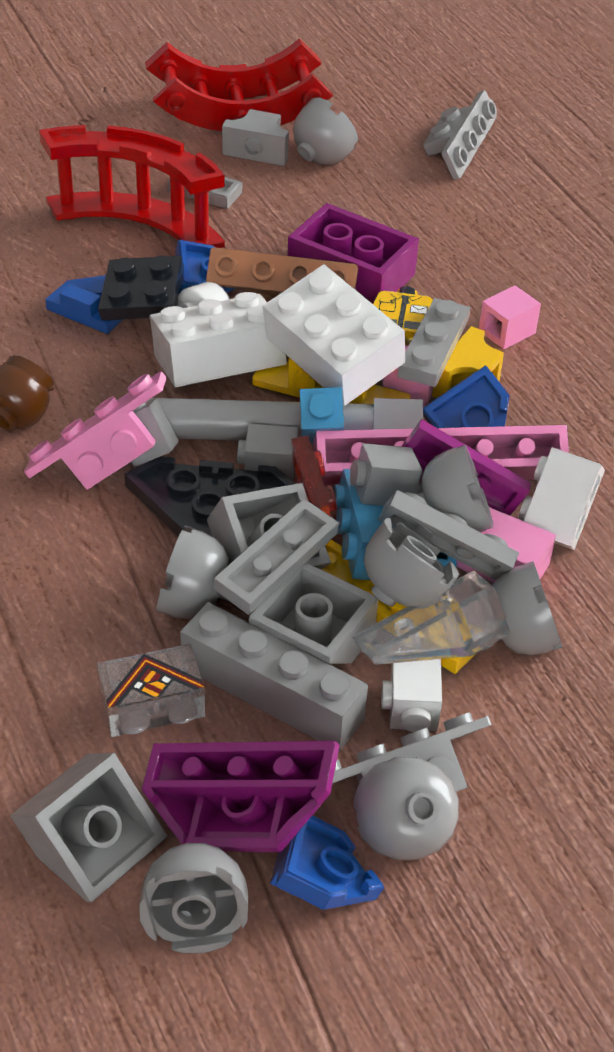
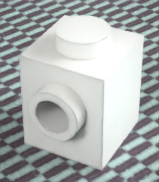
[381,654,442,732]

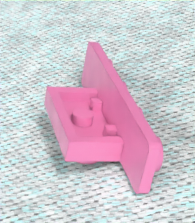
[24,371,166,490]

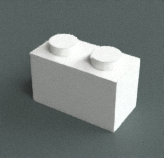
[518,447,605,550]

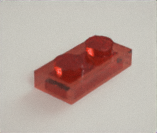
[291,435,337,517]

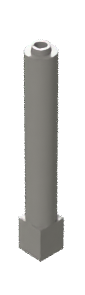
[145,398,423,443]

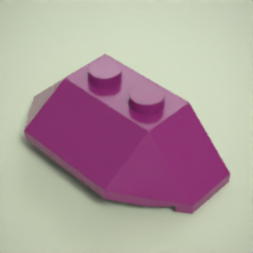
[141,740,340,853]

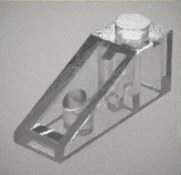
[352,570,511,665]

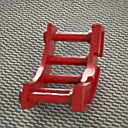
[145,38,333,131]
[39,125,225,248]

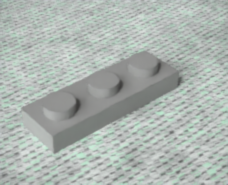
[397,298,471,387]
[378,490,519,580]
[213,499,339,615]

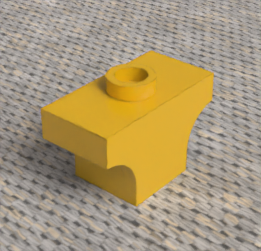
[432,326,504,398]

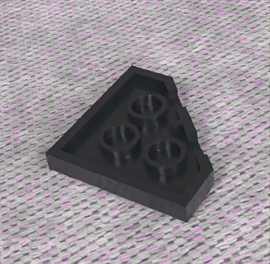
[124,456,295,537]

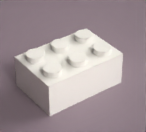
[262,264,405,406]
[150,292,287,387]

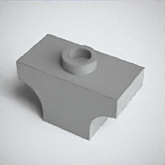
[222,109,289,166]

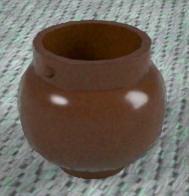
[0,355,54,430]

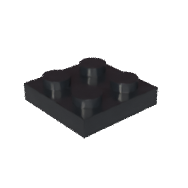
[98,256,184,320]

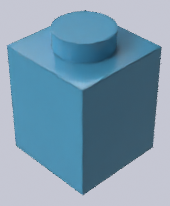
[300,387,344,445]

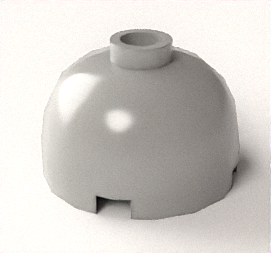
[293,97,358,165]
[416,445,494,532]
[364,518,459,607]
[156,526,229,620]
[483,561,563,656]
[354,757,459,860]
[140,843,248,953]

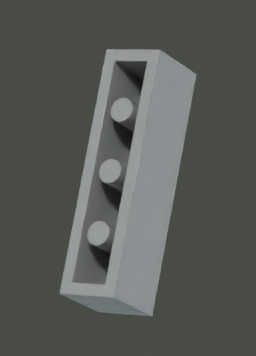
[180,602,368,752]

